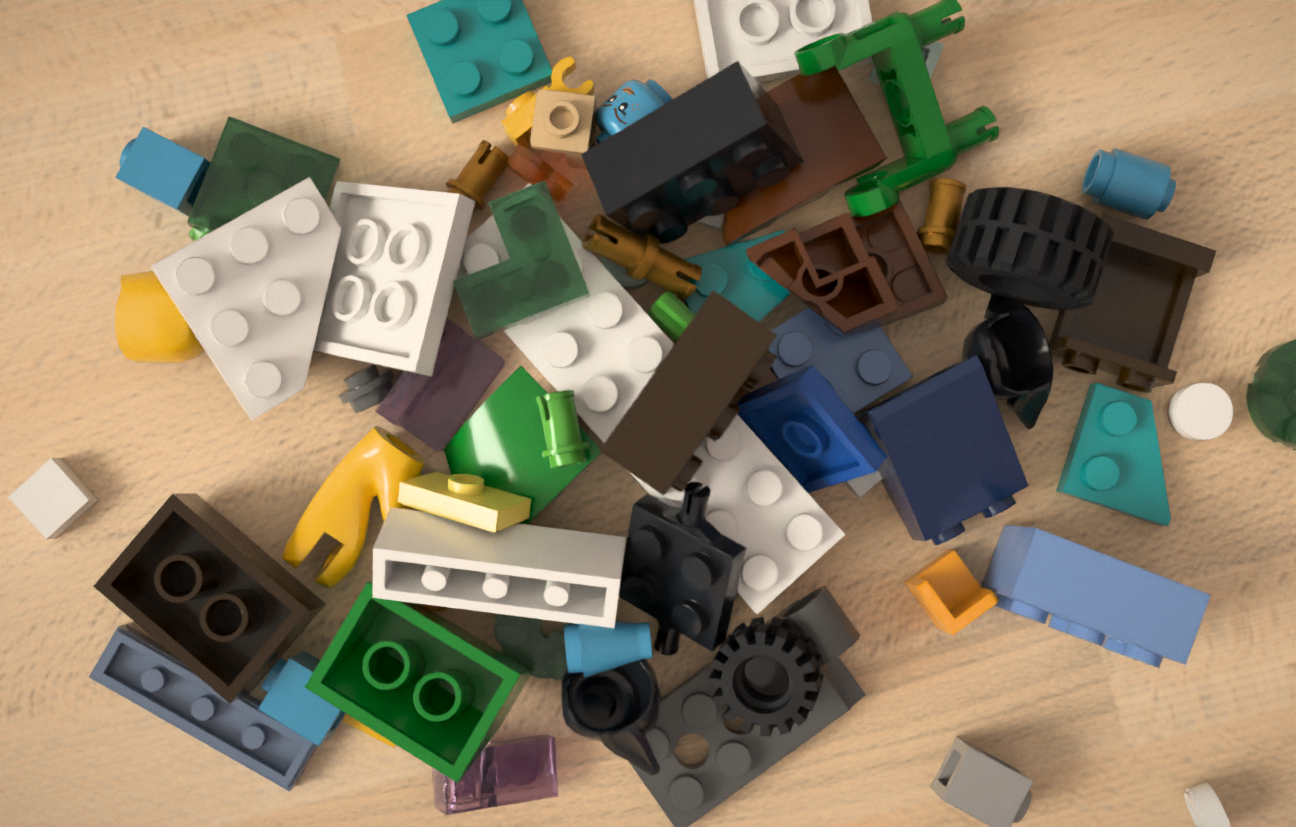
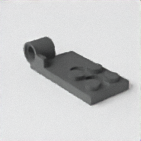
[629,586,866,827]

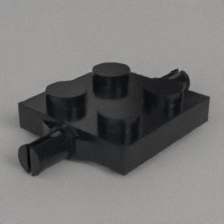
[619,482,746,656]

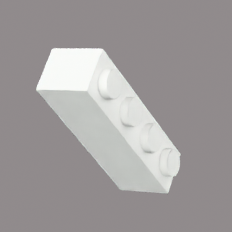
[373,507,626,628]

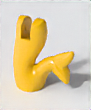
[282,426,425,589]

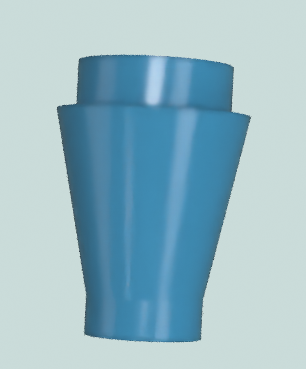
[564,621,653,678]

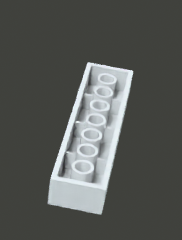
[456,183,845,614]

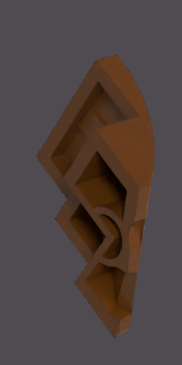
[722,66,887,246]
[746,200,948,335]

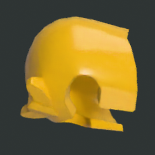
[115,271,205,363]

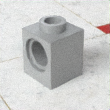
[930,736,1034,827]

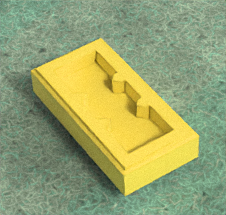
[398,471,531,533]

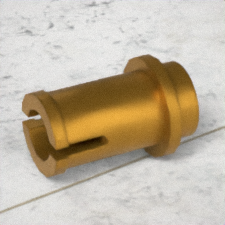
[446,140,512,216]
[917,178,966,255]

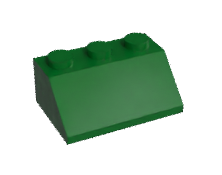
[305,582,533,783]

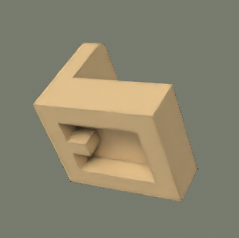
[530,89,597,169]

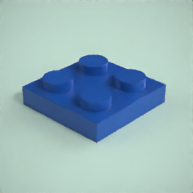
[736,365,888,493]

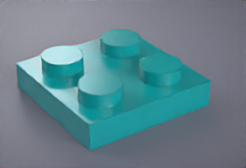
[406,0,552,123]

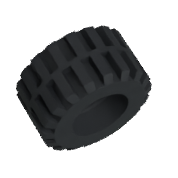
[946,187,1114,310]

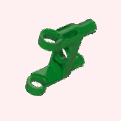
[794,0,999,217]

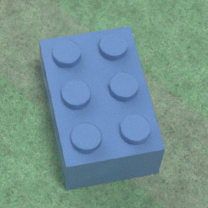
[981,525,1211,668]

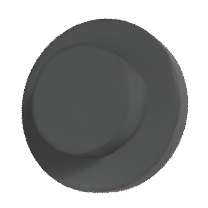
[339,364,396,413]

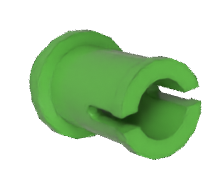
[535,390,590,469]

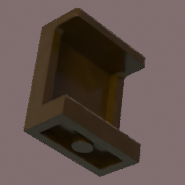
[1049,214,1216,393]

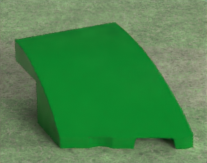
[444,366,602,525]

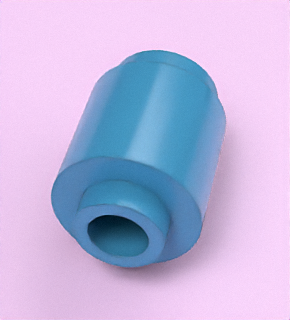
[1082,148,1176,220]

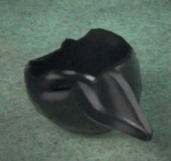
[961,294,1053,430]
[561,633,661,776]

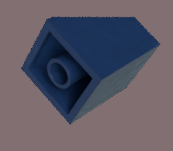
[855,355,1028,545]

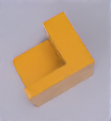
[904,549,999,636]

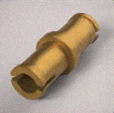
[582,214,702,300]

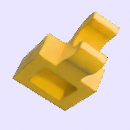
[501,56,595,153]

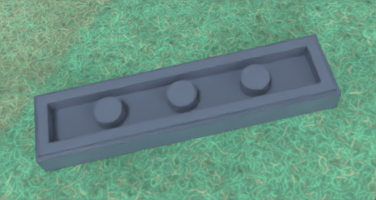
[89,624,318,792]

